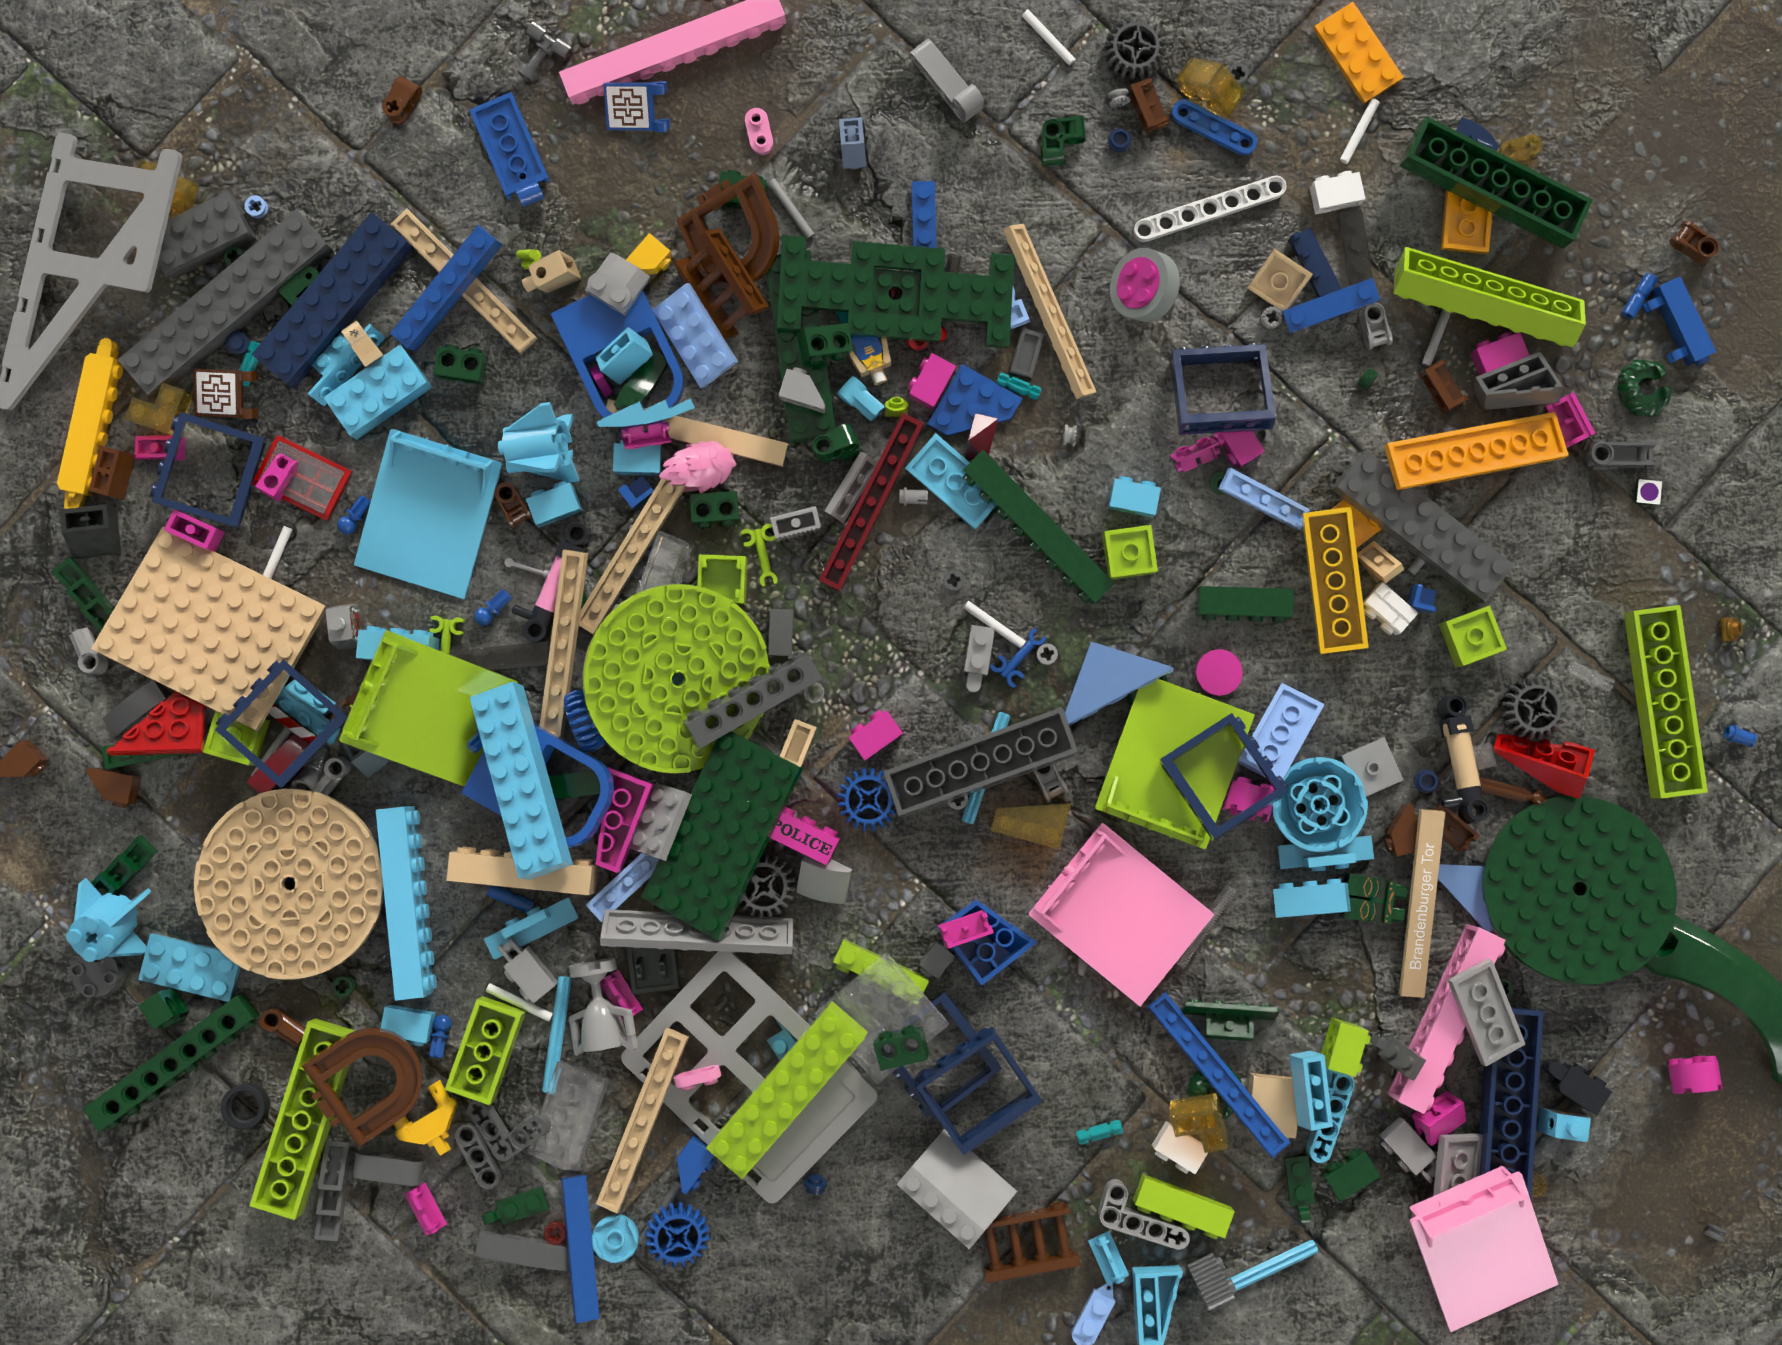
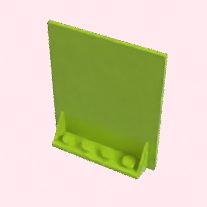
[339,630,518,787]
[1095,679,1255,849]

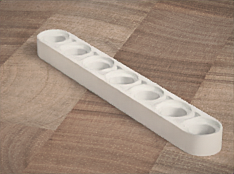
[1133,176,1287,242]

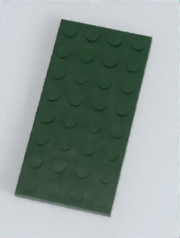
[641,731,803,940]

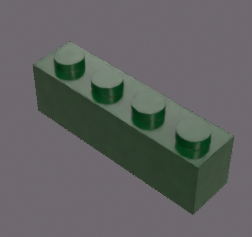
[1196,586,1294,623]

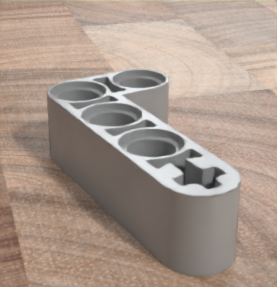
[909,38,984,123]
[1098,1179,1190,1250]

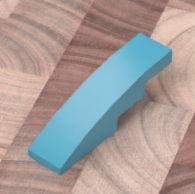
[597,398,695,427]

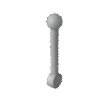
[504,558,550,579]

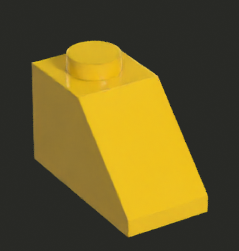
[626,233,673,275]

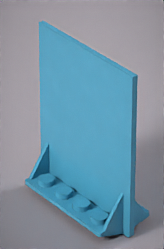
[354,429,503,599]

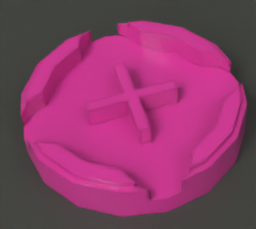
[1195,649,1243,696]

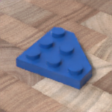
[927,364,1022,437]

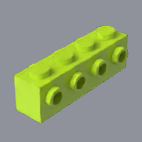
[833,939,929,1004]

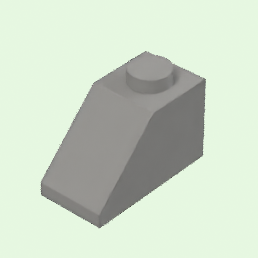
[778,367,826,413]

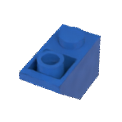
[677,1135,716,1195]

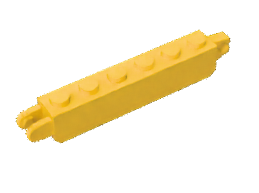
[57,338,123,509]

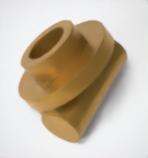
[1720,617,1743,642]

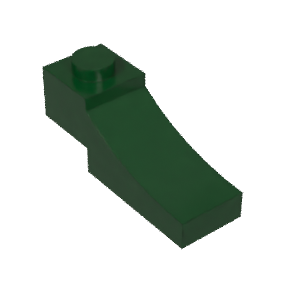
[614,348,668,410]

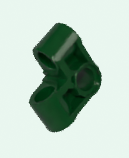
[1040,116,1086,166]
[812,424,864,463]

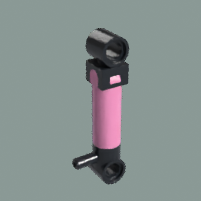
[512,522,591,643]

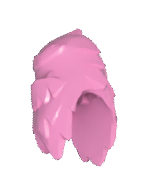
[659,441,736,494]

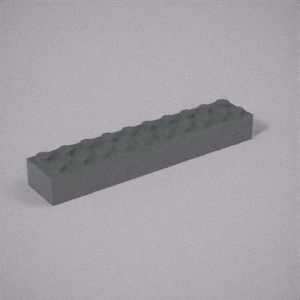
[118,209,334,400]

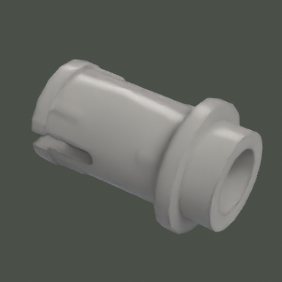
[899,487,928,506]

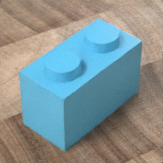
[595,327,653,385]
[613,440,663,476]
[1107,476,1161,518]
[526,481,583,528]
[381,1005,436,1046]

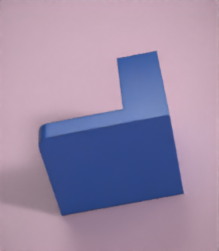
[618,476,654,511]
[1407,584,1437,614]

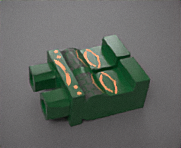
[1339,872,1408,924]

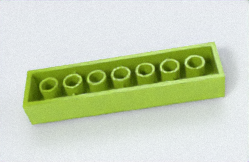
[1393,247,1586,348]
[1624,605,1708,799]
[706,1001,868,1179]
[249,1018,355,1220]

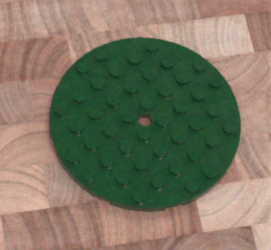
[1482,796,1677,985]

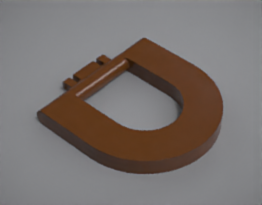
[676,173,779,288]
[301,1028,422,1147]

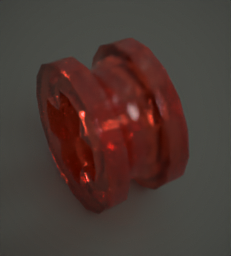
[544,1221,566,1245]

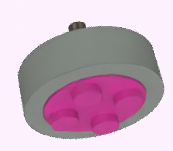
[1110,248,1180,322]

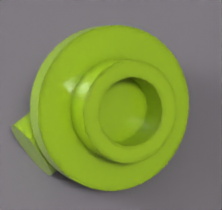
[516,249,541,269]
[885,397,908,417]

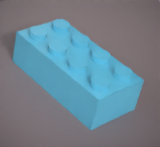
[323,344,433,440]

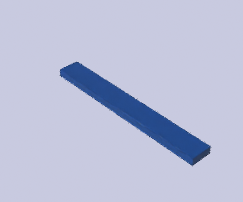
[1147,992,1290,1158]

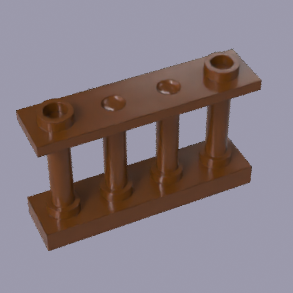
[673,228,769,340]
[984,1202,1081,1283]

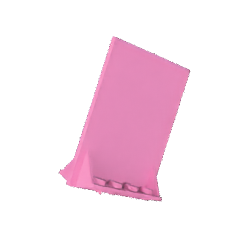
[1029,823,1214,1006]
[1410,1166,1558,1332]

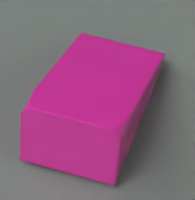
[135,435,185,461]

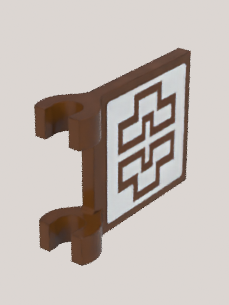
[194,369,259,419]

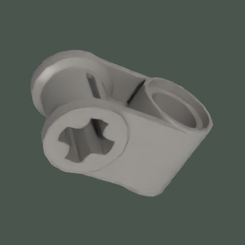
[1359,303,1393,350]
[1033,764,1069,803]

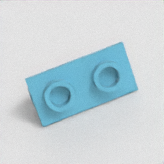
[1088,1231,1129,1285]

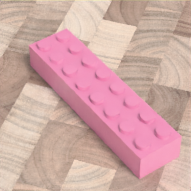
[1387,924,1505,1114]

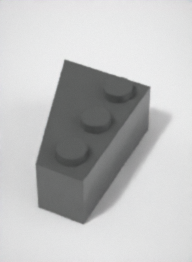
[1473,351,1563,410]

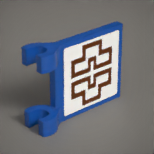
[603,81,670,132]

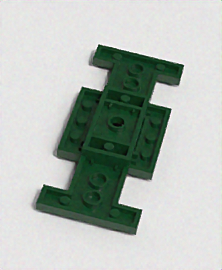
[776,235,1014,348]

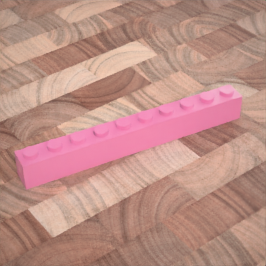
[559,0,786,105]

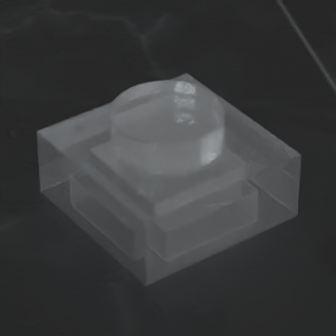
[1473,743,1497,771]

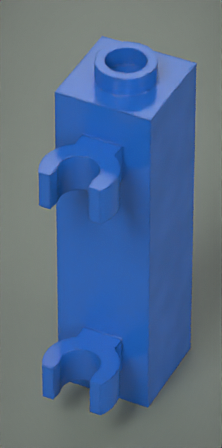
[1642,277,1716,366]

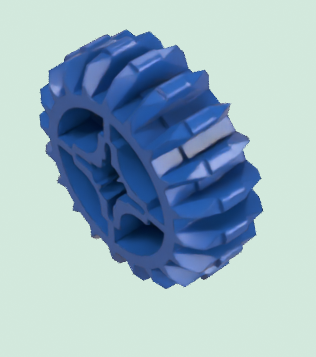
[563,689,605,753]
[837,768,900,831]
[645,1202,710,1268]

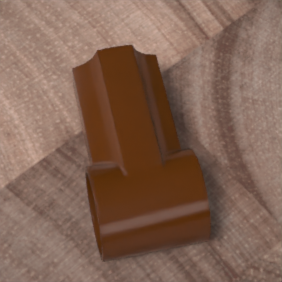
[260,1007,306,1048]

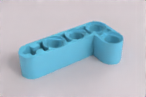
[1305,1068,1354,1163]

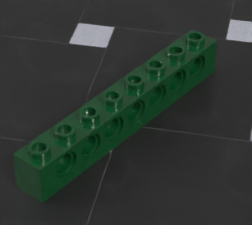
[83,993,260,1132]

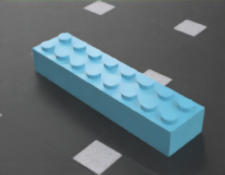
[470,682,573,880]
[376,806,437,1001]

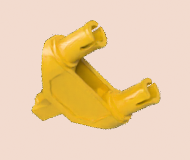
[394,1080,457,1156]

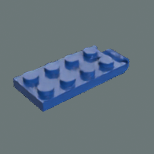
[469,92,550,207]

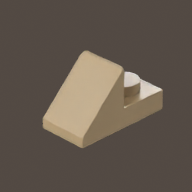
[1357,541,1404,584]

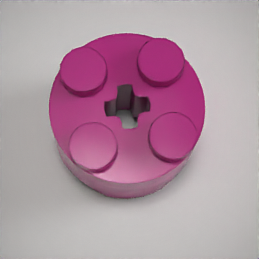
[1222,777,1274,822]
[1668,1056,1723,1094]

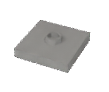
[1340,737,1403,796]

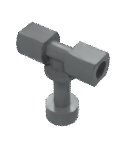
[517,21,573,83]

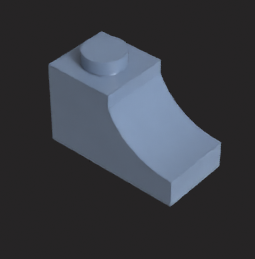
[839,117,866,169]

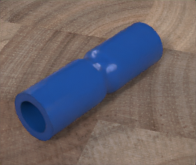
[1621,273,1658,320]
[487,885,536,913]

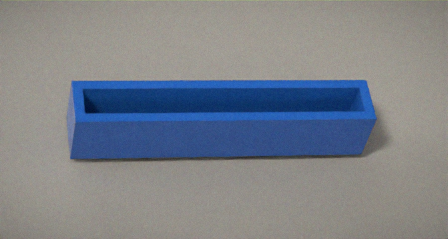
[390,225,503,351]

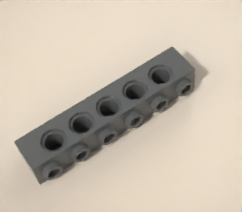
[682,652,822,749]

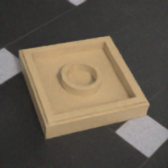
[1247,248,1313,311]

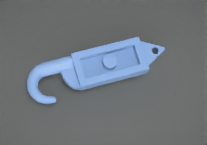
[1071,1283,1116,1345]

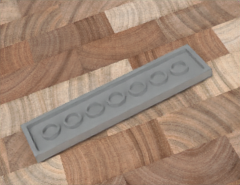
[600,909,793,955]

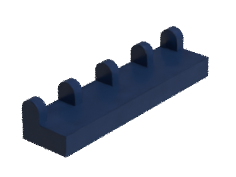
[1288,228,1344,321]

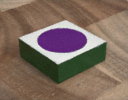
[1634,479,1662,506]

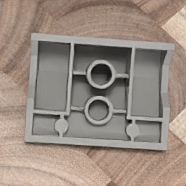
[897,1129,1017,1249]

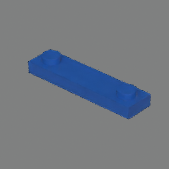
[1282,278,1380,334]

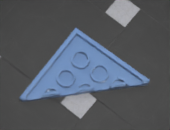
[1065,642,1174,726]
[1438,864,1493,932]

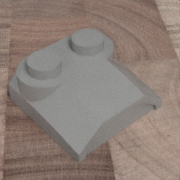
[585,252,650,316]

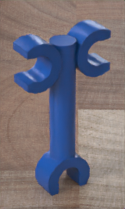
[989,628,1046,688]

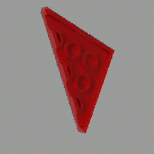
[107,690,206,756]

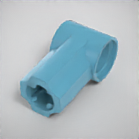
[837,376,885,422]

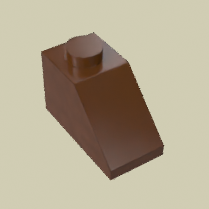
[0,740,49,777]
[86,767,142,808]
[1384,804,1418,857]

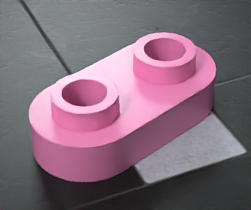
[745,108,773,155]
[674,1065,721,1091]

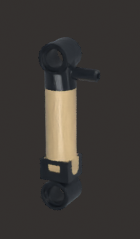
[1437,694,1490,824]

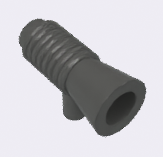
[292,744,331,793]

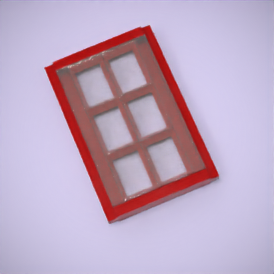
[252,435,353,521]

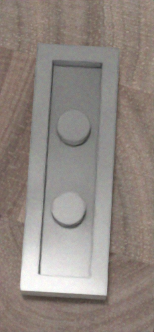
[825,451,877,523]

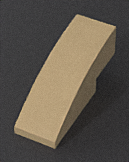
[780,719,817,796]

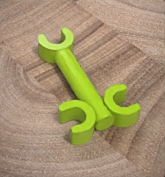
[741,524,778,587]
[430,616,465,654]

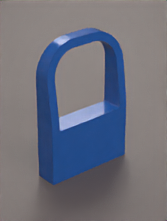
[550,290,684,428]
[461,723,614,848]

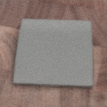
[796,856,852,904]

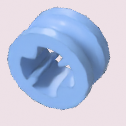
[245,195,269,219]

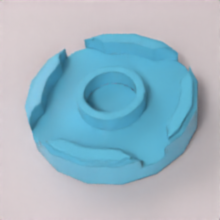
[592,1214,639,1263]

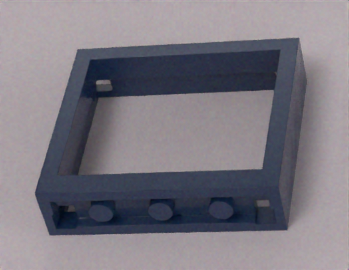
[1170,343,1276,435]
[150,412,267,528]
[215,659,348,788]
[1160,713,1287,842]
[884,990,1002,1120]
[913,1026,1042,1155]

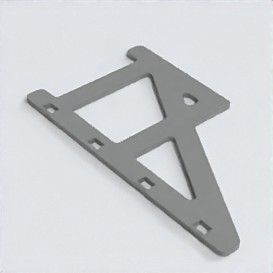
[0,133,182,410]

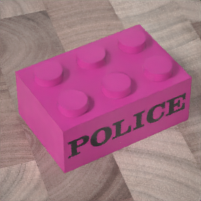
[770,806,840,865]

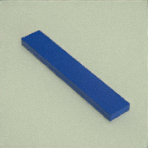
[561,1175,600,1323]

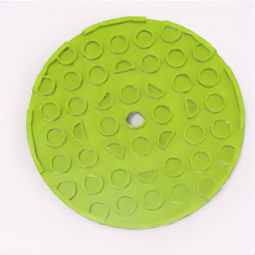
[583,584,771,773]

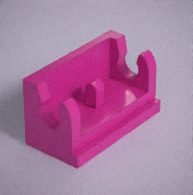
[1544,392,1595,448]
[938,910,994,948]
[1412,1091,1466,1146]

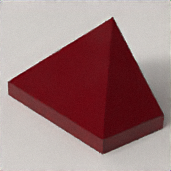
[965,413,998,460]

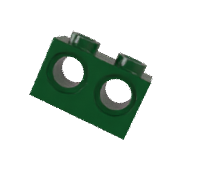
[797,323,854,364]
[433,344,488,385]
[690,491,740,529]
[138,988,190,1029]
[873,1025,930,1071]

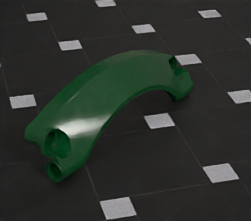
[1643,915,1782,1086]

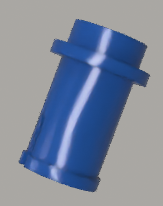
[1723,724,1757,748]

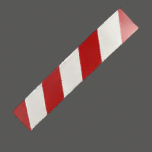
[269,704,317,743]

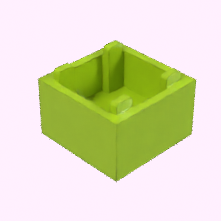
[1102,525,1158,580]
[697,554,748,605]
[1439,606,1507,668]
[203,711,270,765]
[1321,1017,1371,1077]

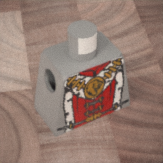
[326,603,361,650]

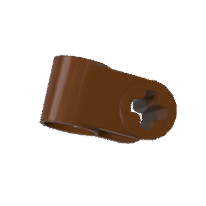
[382,76,422,125]
[1669,221,1719,263]
[495,482,533,529]

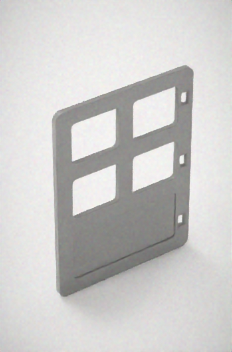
[621,951,878,1203]

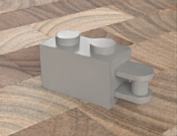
[963,625,995,693]
[498,936,558,1003]
[1378,1117,1437,1184]

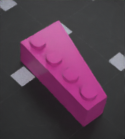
[595,767,655,873]

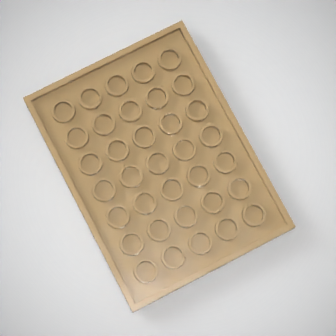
[91,527,328,731]

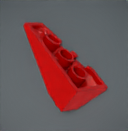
[1493,734,1595,799]

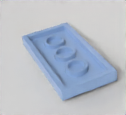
[653,283,738,388]
[1238,683,1324,779]

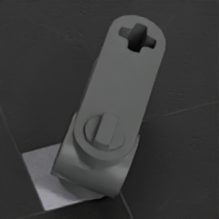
[1583,439,1656,470]

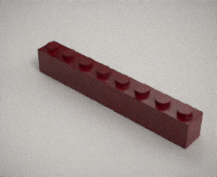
[819,413,924,593]

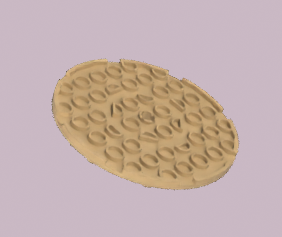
[194,789,384,979]

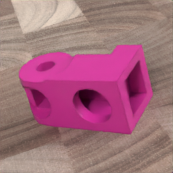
[256,453,299,502]

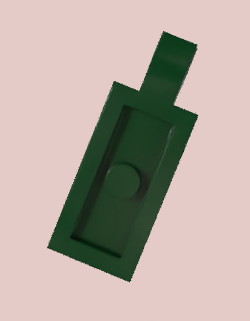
[1283,1154,1315,1223]
[482,1185,550,1225]

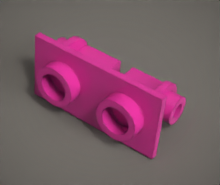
[620,420,672,450]
[1169,437,1221,473]
[600,969,643,1022]
[404,1182,447,1236]

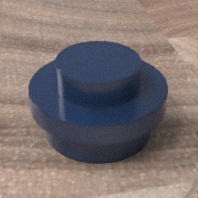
[1108,129,1131,152]
[226,331,250,355]
[1414,770,1438,793]
[804,1174,827,1195]

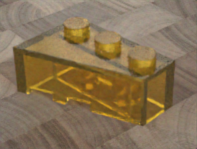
[990,803,1071,849]

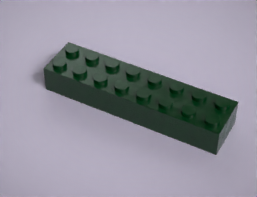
[1399,116,1593,249]
[767,250,836,444]

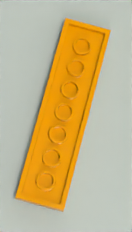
[1384,412,1569,490]

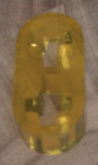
[1497,134,1543,162]

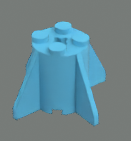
[498,402,579,482]
[66,878,151,962]

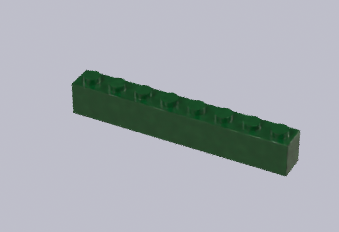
[961,450,1115,604]

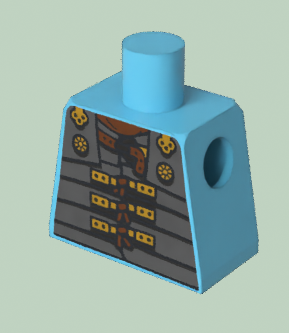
[1537,1107,1590,1142]

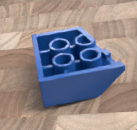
[935,900,1037,986]

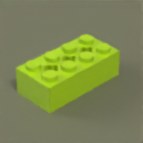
[445,996,527,1105]

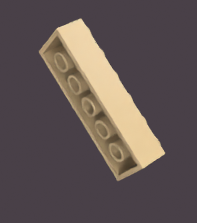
[446,846,599,895]

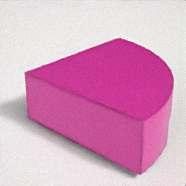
[589,365,612,397]

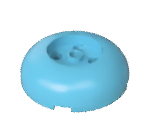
[1272,757,1368,852]

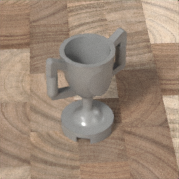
[569,958,638,1056]

